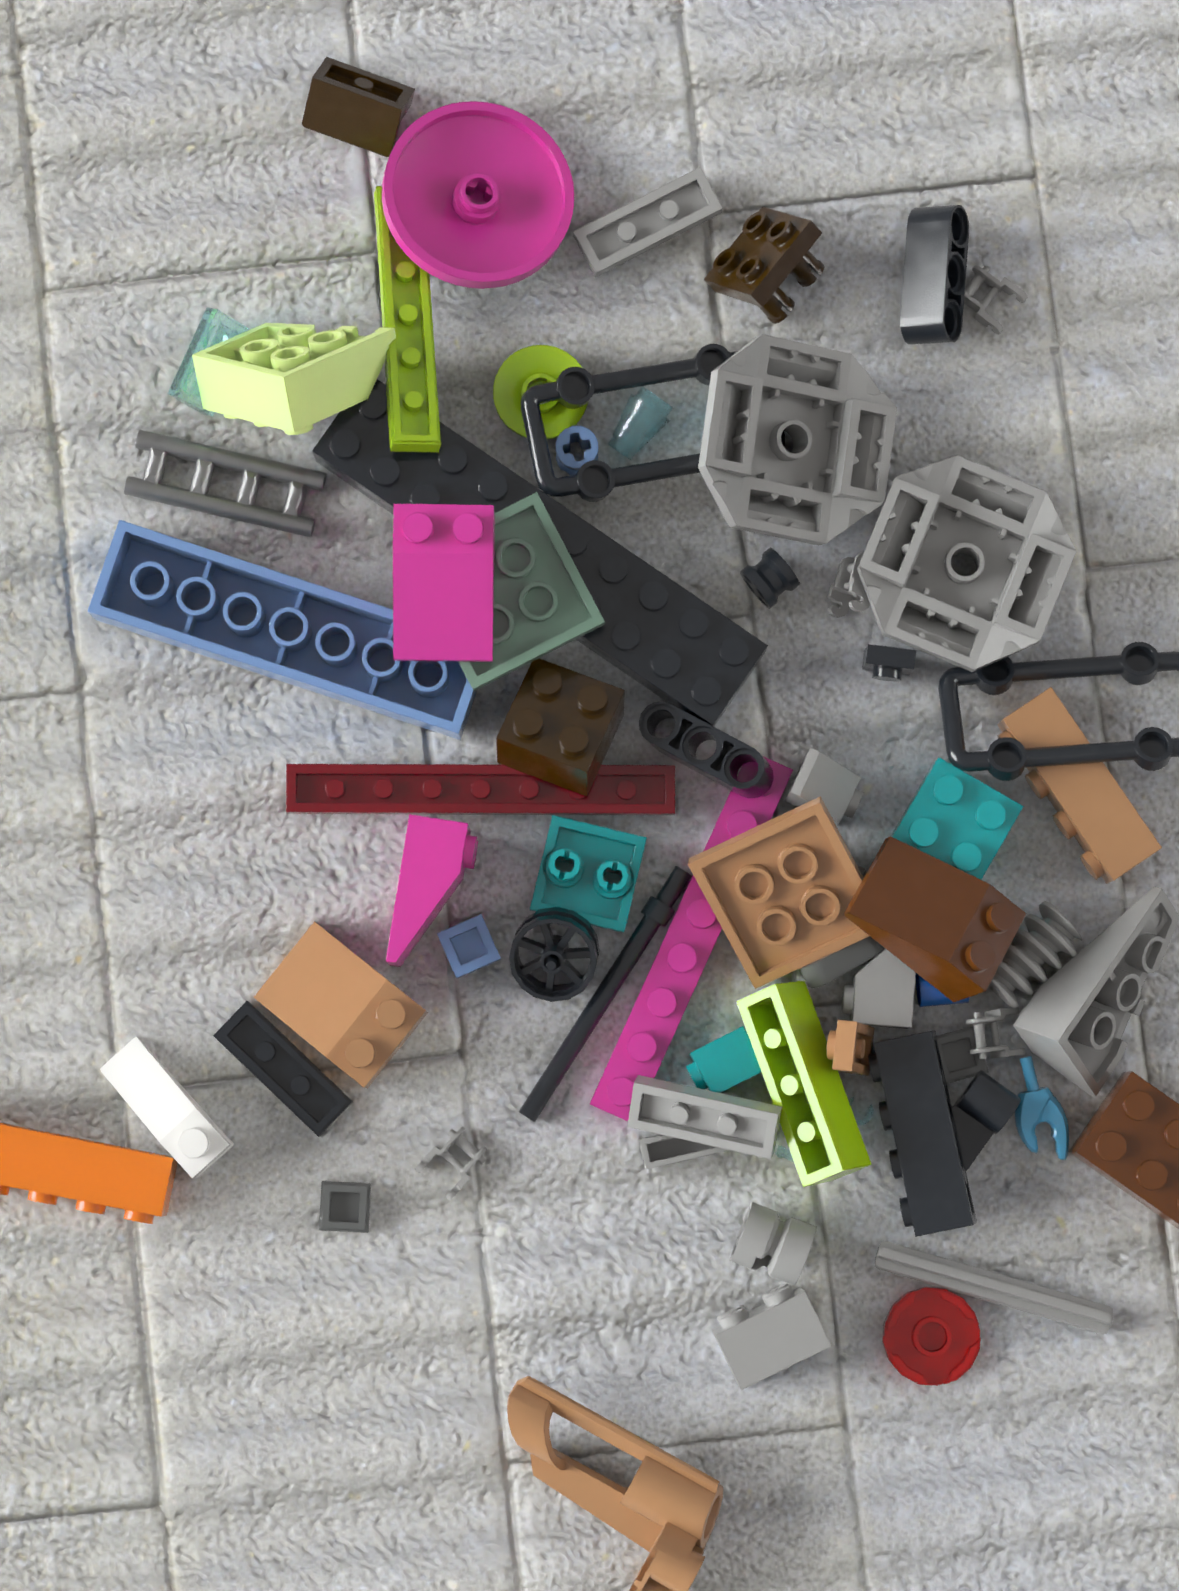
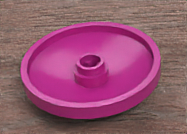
[382,101,574,289]

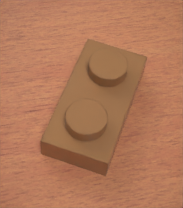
[827,1020,875,1076]

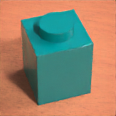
[685,1026,761,1093]

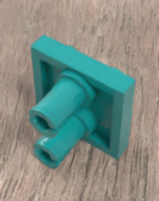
[530,815,647,933]

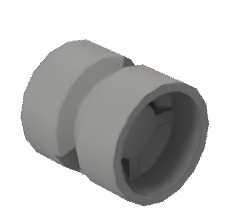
[730,1202,817,1286]

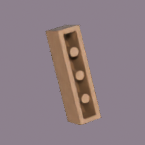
[997,687,1162,884]

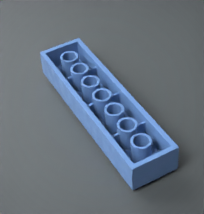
[88,520,477,740]

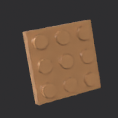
[688,796,869,989]

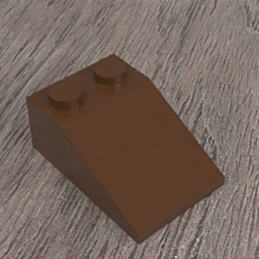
[844,836,1027,1002]

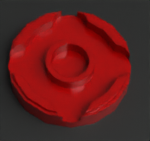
[882,1287,981,1386]

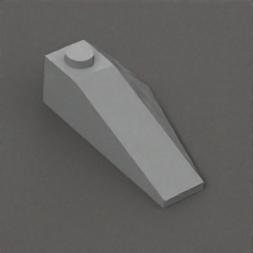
[1013,886,1179,1096]

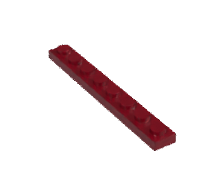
[286,764,675,815]

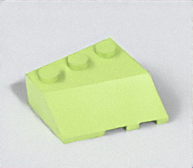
[192,323,396,435]

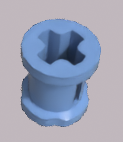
[556,426,598,476]

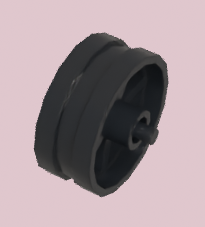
[509,907,600,1002]

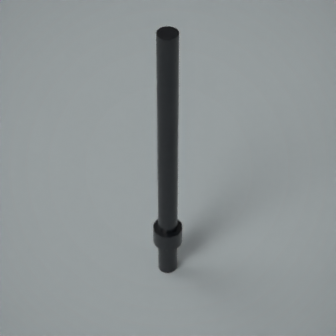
[519,866,692,1122]

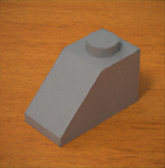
[785,748,864,825]
[842,948,916,1029]

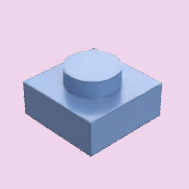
[437,914,501,979]

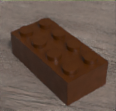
[1068,1071,1179,1229]

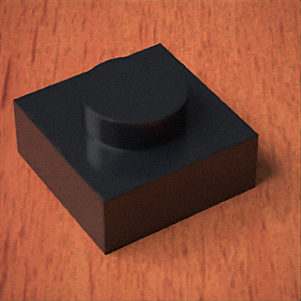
[862,644,916,682]

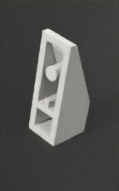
[100,1036,235,1178]

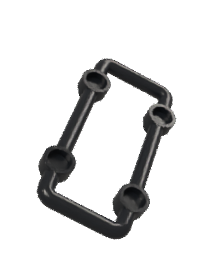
[521,344,785,502]
[938,642,1179,781]

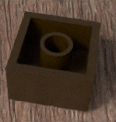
[496,658,625,796]

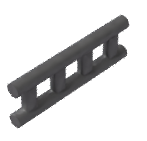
[124,430,327,537]

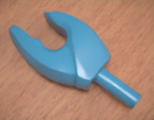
[1015,1056,1069,1160]

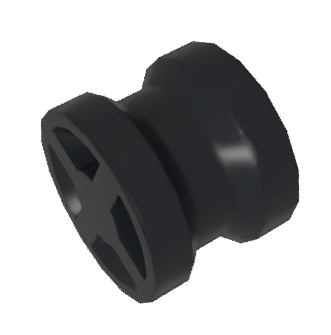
[740,547,800,609]

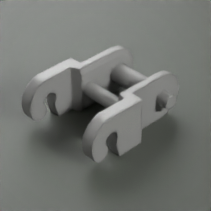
[964,265,1028,335]
[828,553,870,618]
[966,1007,1025,1059]
[415,1126,487,1201]

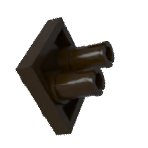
[704,207,824,324]

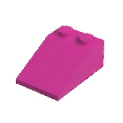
[393,504,495,662]
[386,814,478,967]

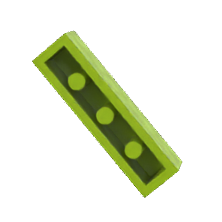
[736,981,872,1187]

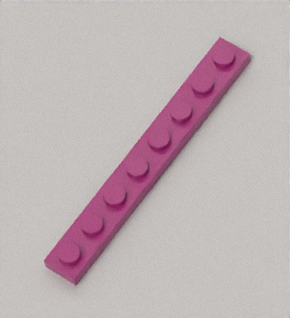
[590,756,793,1122]

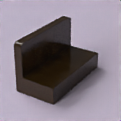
[302,57,415,157]

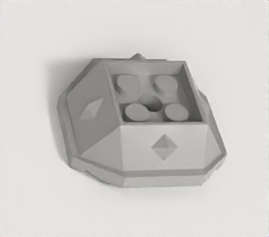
[698,334,897,546]
[857,455,1077,672]

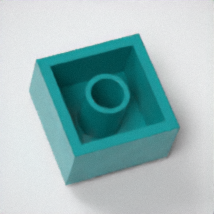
[891,757,1024,880]

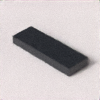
[213,1001,353,1137]

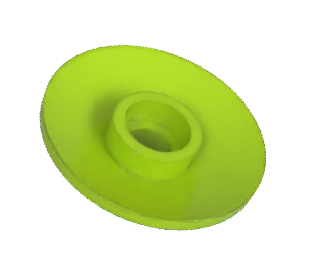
[493,345,588,440]

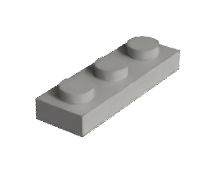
[573,167,723,278]
[627,1075,782,1159]

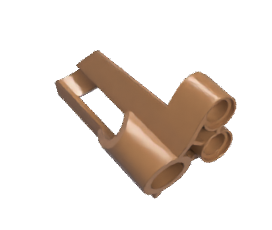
[507,1376,724,1591]

